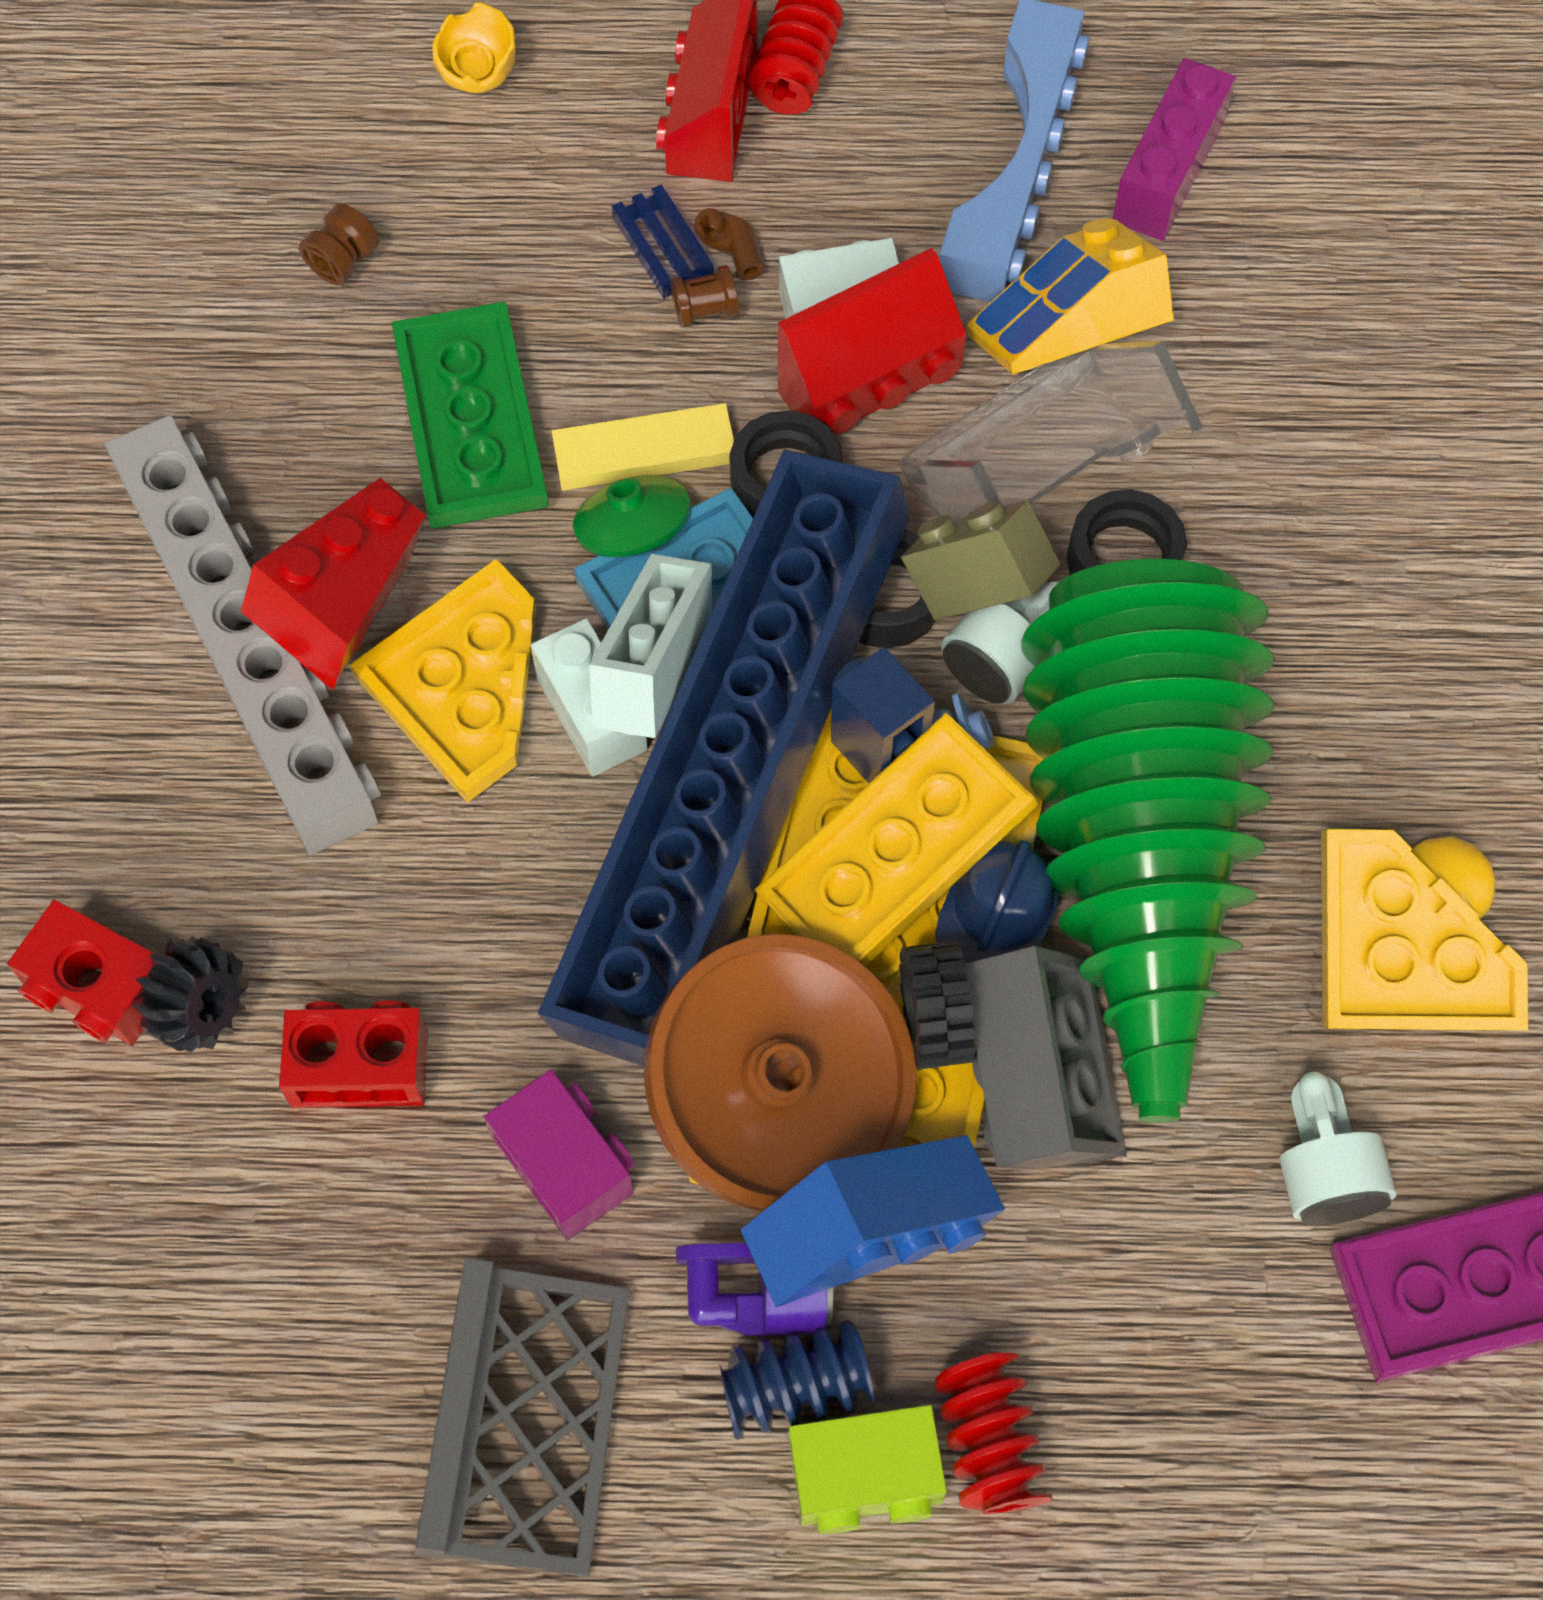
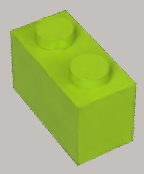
[788,1405,947,1535]

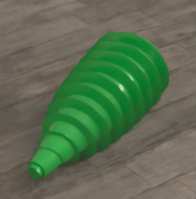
[1021,559,1274,1123]

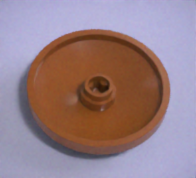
[644,934,916,1211]

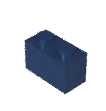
[831,647,935,784]

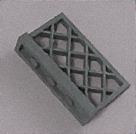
[413,1257,629,1578]

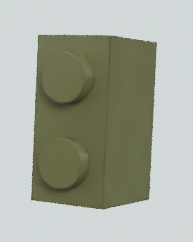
[901,499,1061,621]

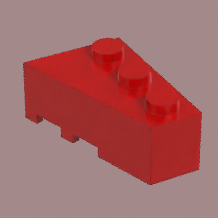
[240,477,426,690]

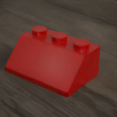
[656,0,758,182]
[778,248,966,435]

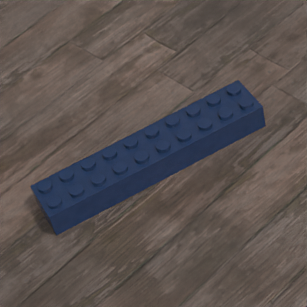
[538,449,911,1067]

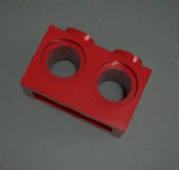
[279,1000,428,1108]

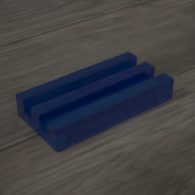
[611,184,714,299]

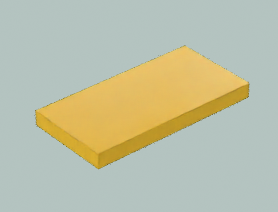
[755,713,1038,967]

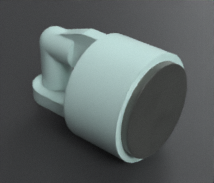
[942,581,1058,704]
[1279,1071,1397,1225]

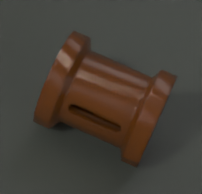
[670,265,739,328]

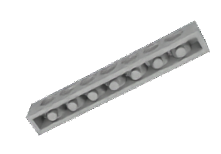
[104,414,381,856]

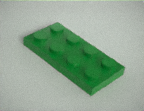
[391,301,549,529]

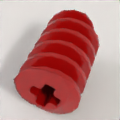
[748,0,844,115]
[934,1352,1052,1515]

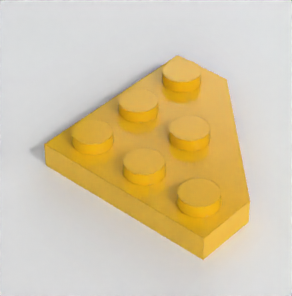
[350,559,536,803]
[1321,829,1528,1030]

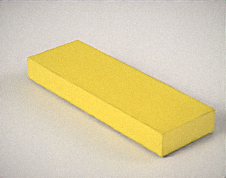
[551,403,734,491]

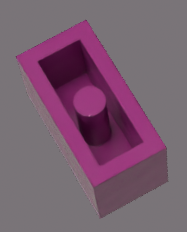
[484,1069,635,1241]

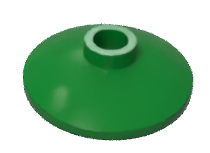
[573,475,691,557]

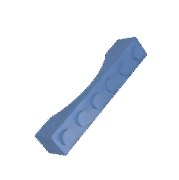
[939,0,1090,302]

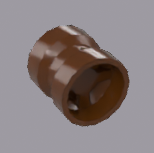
[298,203,379,285]

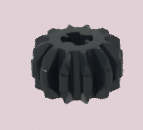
[132,936,250,1053]

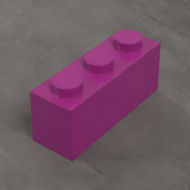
[1112,57,1236,241]

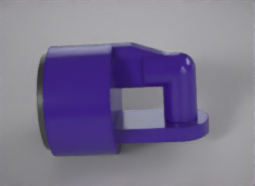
[676,1243,833,1336]

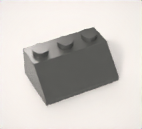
[966,946,1127,1170]

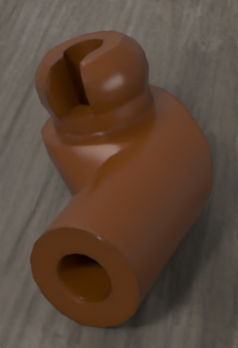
[694,208,765,280]

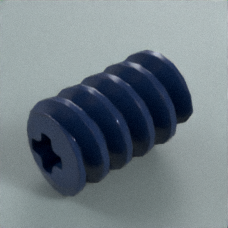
[719,1320,875,1440]

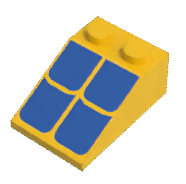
[966,218,1174,375]

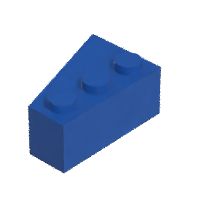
[740,1135,1005,1308]

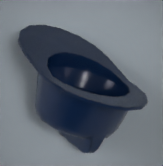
[935,840,1059,964]

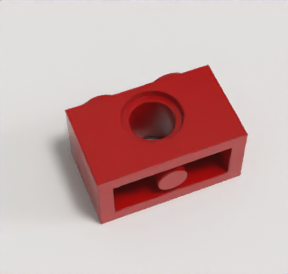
[7,899,154,1046]

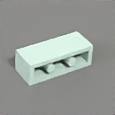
[589,554,712,738]

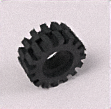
[899,941,976,1070]

